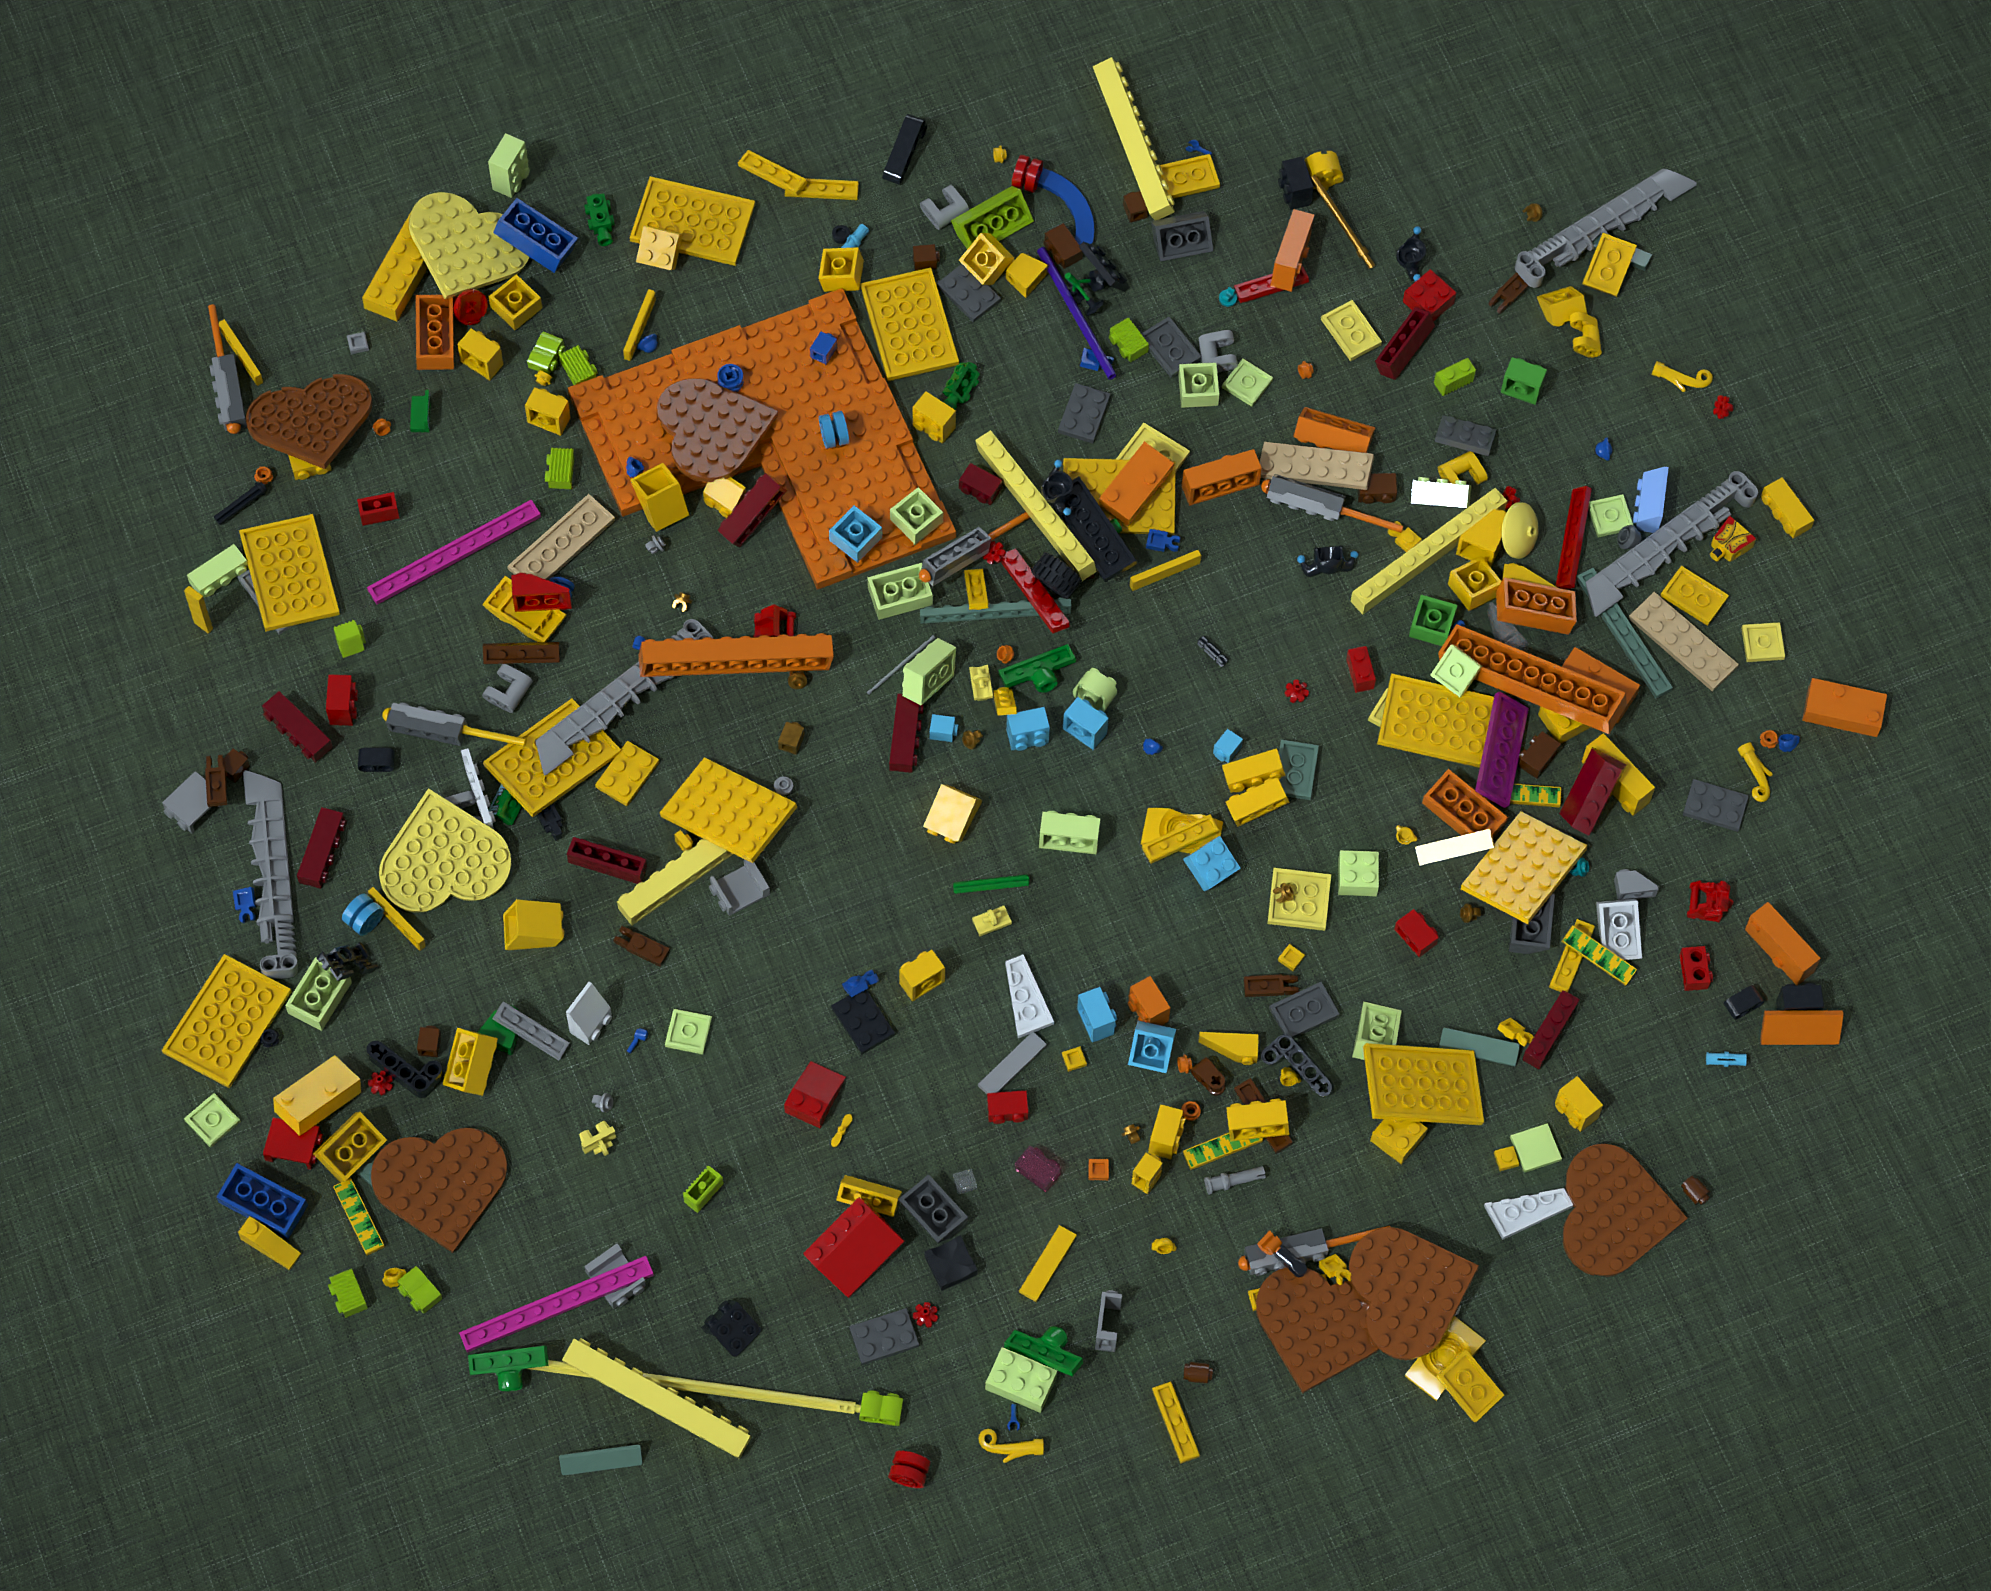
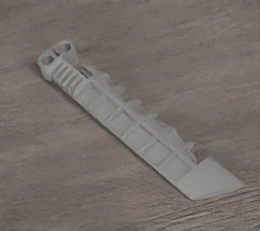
[1514,169,1697,288]
[1586,471,1758,617]
[535,619,713,775]
[243,770,298,979]

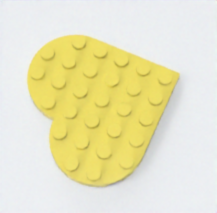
[409,192,529,299]
[379,788,511,912]

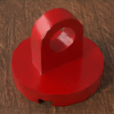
[453,289,488,325]

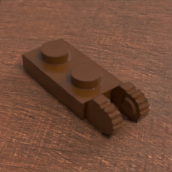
[1488,272,1530,314]
[205,755,227,807]
[613,926,670,967]
[1243,974,1299,997]

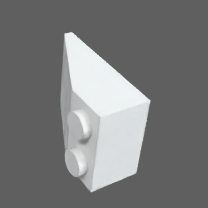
[1596,899,1642,960]
[566,982,612,1045]

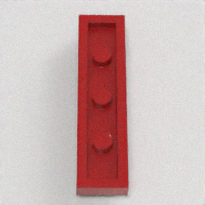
[1234,266,1309,303]

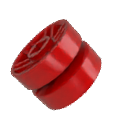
[1012,154,1043,193]
[888,1451,931,1488]

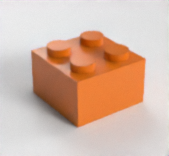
[1128,976,1170,1025]

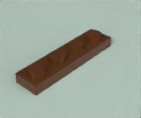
[483,642,560,664]
[1234,1078,1293,1154]

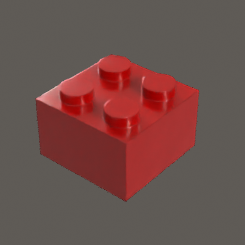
[1403,269,1456,321]
[326,675,358,726]

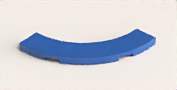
[1038,168,1094,245]

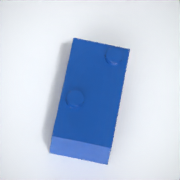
[493,198,578,273]
[216,1163,308,1239]

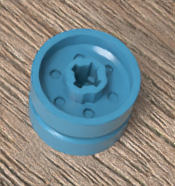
[818,411,849,449]
[342,893,384,936]

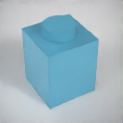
[930,714,958,742]
[1213,729,1243,763]

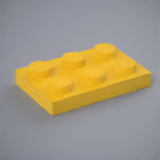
[1159,154,1220,199]
[1582,233,1637,297]
[1660,566,1729,626]
[595,741,659,806]
[1436,1349,1504,1422]

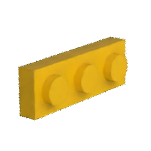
[964,569,988,610]
[993,687,1017,715]

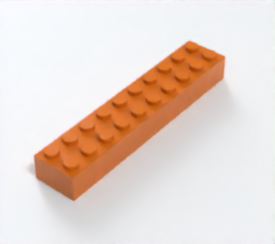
[1438,624,1627,734]
[639,633,833,677]

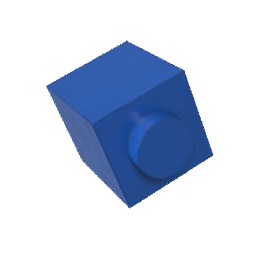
[810,331,837,365]

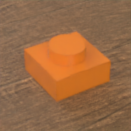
[1089,1159,1109,1180]

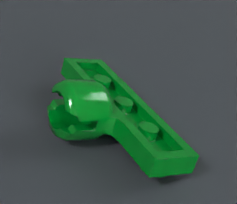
[998,644,1076,693]
[1004,1326,1083,1377]
[468,1346,549,1392]

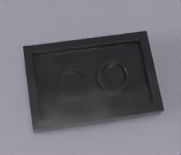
[1078,241,1130,292]
[831,990,895,1055]

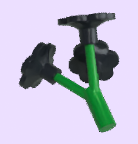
[1065,269,1105,316]

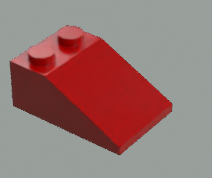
[511,573,572,612]
[784,1061,846,1128]

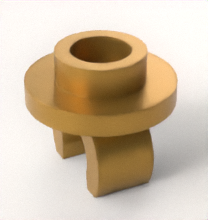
[1523,203,1542,222]
[672,592,692,612]
[788,670,807,689]
[962,730,983,749]
[1273,883,1294,903]
[1460,904,1481,923]
[1121,1124,1140,1144]

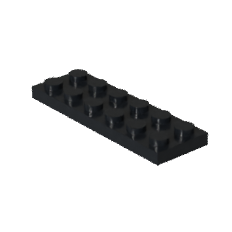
[1052,476,1137,583]

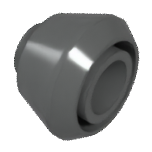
[1617,525,1642,549]

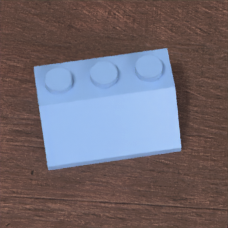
[1633,467,1668,533]

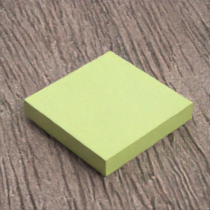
[1222,359,1273,407]
[1588,494,1634,537]
[1431,644,1482,697]
[665,1009,712,1054]
[184,1093,241,1148]
[1510,1123,1562,1173]

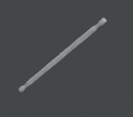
[867,635,935,695]

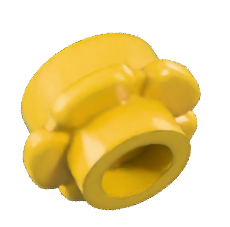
[993,146,1007,163]
[534,370,552,386]

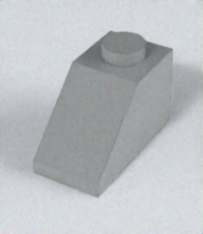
[1614,869,1658,900]

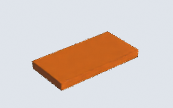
[1760,1010,1843,1045]

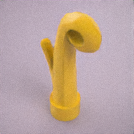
[1651,361,1713,392]
[1737,742,1773,802]
[978,1429,1044,1463]

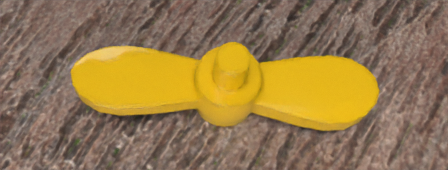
[831,1114,852,1147]

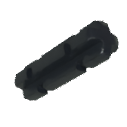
[1197,636,1228,667]

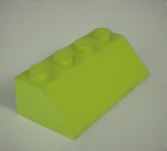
[951,186,1034,249]

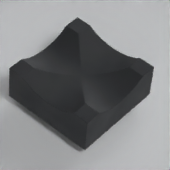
[924,1235,978,1291]

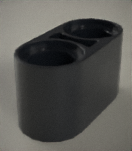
[357,748,395,772]
[1723,985,1765,1020]

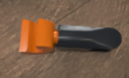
[1257,1231,1307,1278]

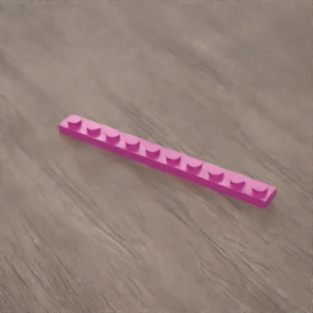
[367,500,541,605]
[459,1256,654,1352]

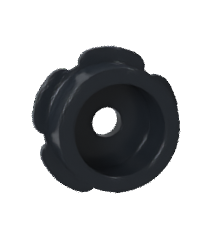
[260,1029,279,1048]

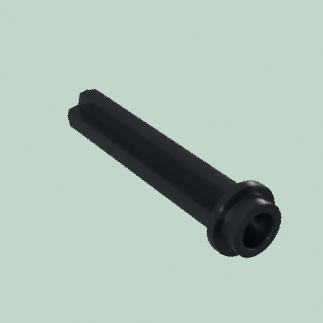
[214,482,267,525]

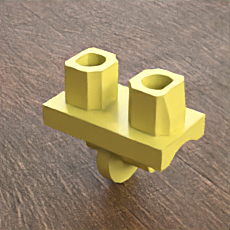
[969,665,993,701]
[972,906,1012,936]
[579,1121,616,1156]

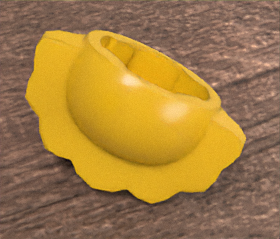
[1396,825,1418,845]
[1280,1067,1301,1086]
[1151,1238,1177,1254]
[382,1268,406,1288]

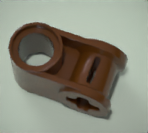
[1190,1057,1225,1096]

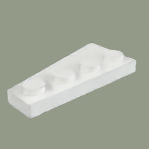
[461,748,496,830]
[1005,955,1054,1038]
[1484,1188,1573,1240]

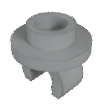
[645,535,666,554]
[774,777,793,795]
[592,1093,613,1113]

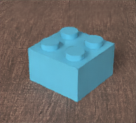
[829,505,882,563]
[1063,697,1108,750]
[1006,707,1050,751]
[1183,836,1240,891]
[1077,987,1117,1043]
[1128,1021,1176,1073]

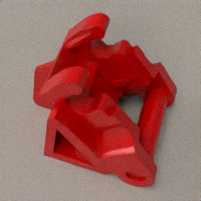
[753,604,796,638]
[1687,880,1734,922]

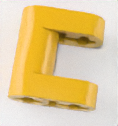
[1569,312,1602,358]
[1438,451,1488,484]

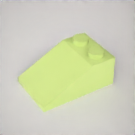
[1352,1002,1402,1060]

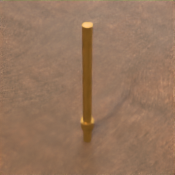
[1310,175,1375,269]

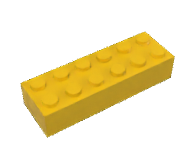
[362,211,428,322]

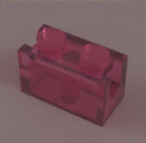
[1015,1145,1061,1192]

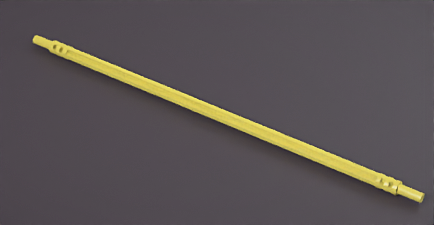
[528,1360,861,1414]

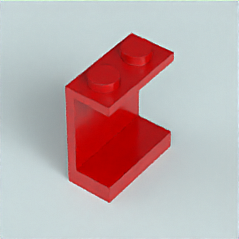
[263,1117,323,1170]

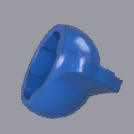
[637,334,657,353]
[1595,438,1612,461]
[626,457,644,478]
[1778,734,1800,752]
[1143,738,1163,755]

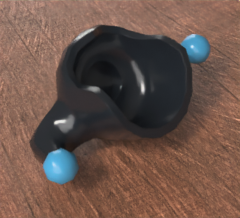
[1396,226,1426,281]
[1041,460,1073,516]
[1297,546,1358,577]

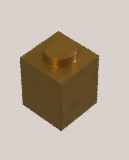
[778,722,804,755]

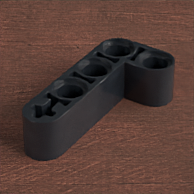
[882,114,927,185]
[1261,1034,1334,1097]
[367,1041,444,1098]

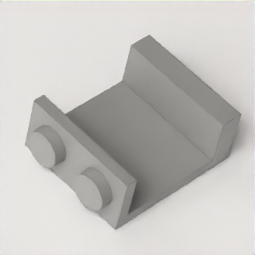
[162,771,221,833]
[709,860,770,916]
[584,1244,646,1309]
[1095,1290,1122,1352]

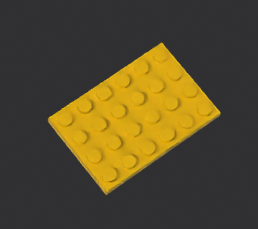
[630,176,755,266]
[860,268,959,381]
[1062,458,1176,535]
[239,514,340,632]
[1377,673,1494,768]
[483,698,621,817]
[659,757,797,863]
[1461,811,1587,924]
[162,954,292,1088]
[1363,1043,1484,1125]

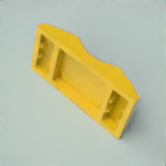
[483,576,566,642]
[1141,808,1223,854]
[1405,1316,1486,1401]

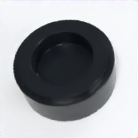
[832,225,850,244]

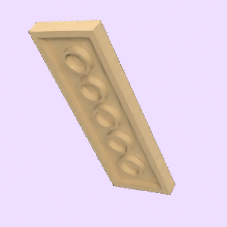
[1260,442,1374,490]
[508,494,615,580]
[1628,592,1739,692]

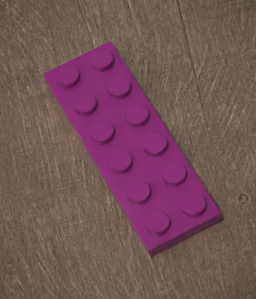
[1475,692,1529,808]

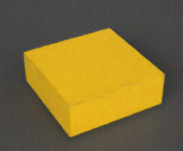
[1278,944,1305,971]
[1062,1046,1087,1072]

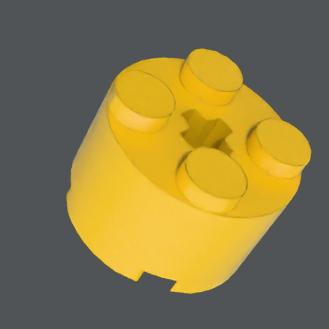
[1305,151,1343,191]

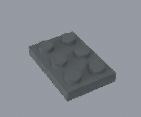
[937,264,1001,323]
[1141,317,1201,378]
[1058,383,1110,444]
[1435,415,1496,456]
[1683,779,1749,832]
[1269,982,1340,1041]
[849,1308,919,1365]

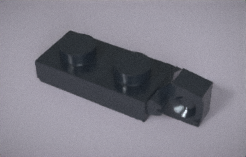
[536,803,563,841]

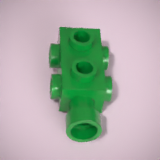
[584,193,615,246]
[942,362,980,410]

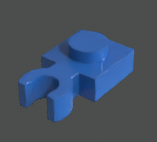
[1080,348,1114,371]
[1146,529,1180,552]
[233,887,256,923]
[842,970,879,997]

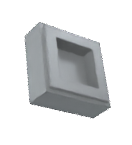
[347,332,369,354]

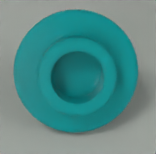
[1219,287,1237,307]
[1569,857,1589,877]

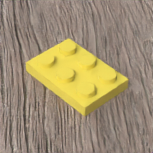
[1321,300,1382,361]

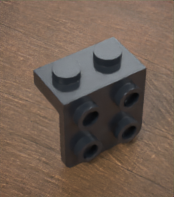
[701,1300,761,1357]

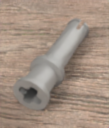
[1204,1166,1266,1194]

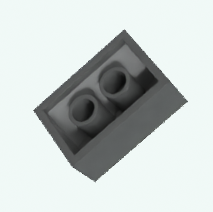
[1151,211,1213,262]
[1508,894,1555,954]
[899,1174,968,1243]

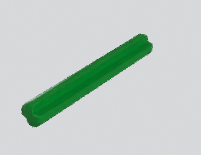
[953,874,1029,894]

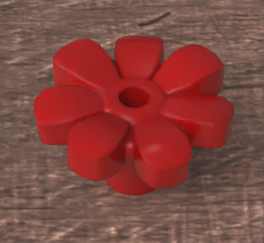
[1713,395,1734,419]
[1502,486,1520,510]
[982,541,1006,565]
[1285,679,1309,703]
[368,1071,393,1095]
[913,1302,938,1328]

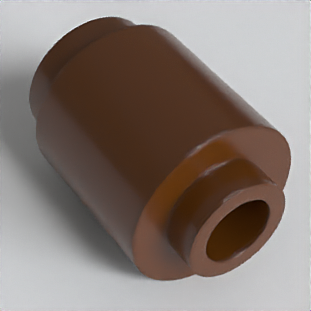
[1681,1175,1710,1205]
[1183,1362,1213,1384]

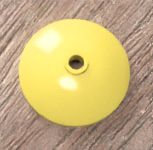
[1502,502,1538,559]

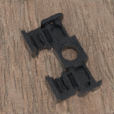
[317,942,378,981]

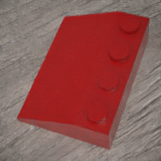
[803,1197,905,1298]

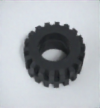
[1031,552,1082,599]

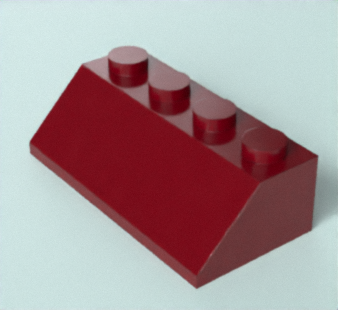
[1559,747,1627,836]

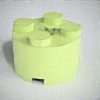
[1073,668,1117,712]

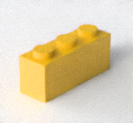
[1761,478,1814,538]
[1222,748,1286,793]
[1226,777,1290,827]
[836,1175,902,1217]

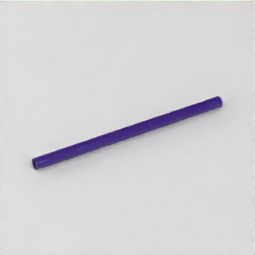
[1037,247,1116,380]

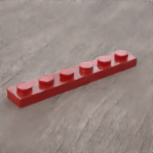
[1555,486,1592,590]
[1000,548,1069,633]

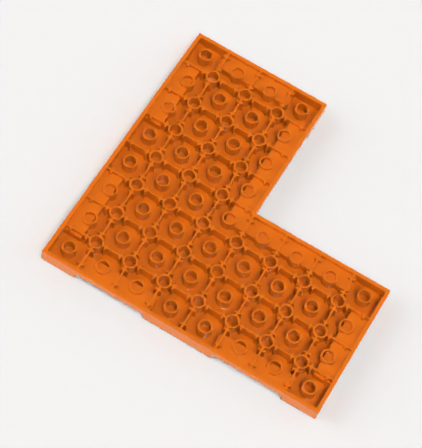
[568,288,956,590]

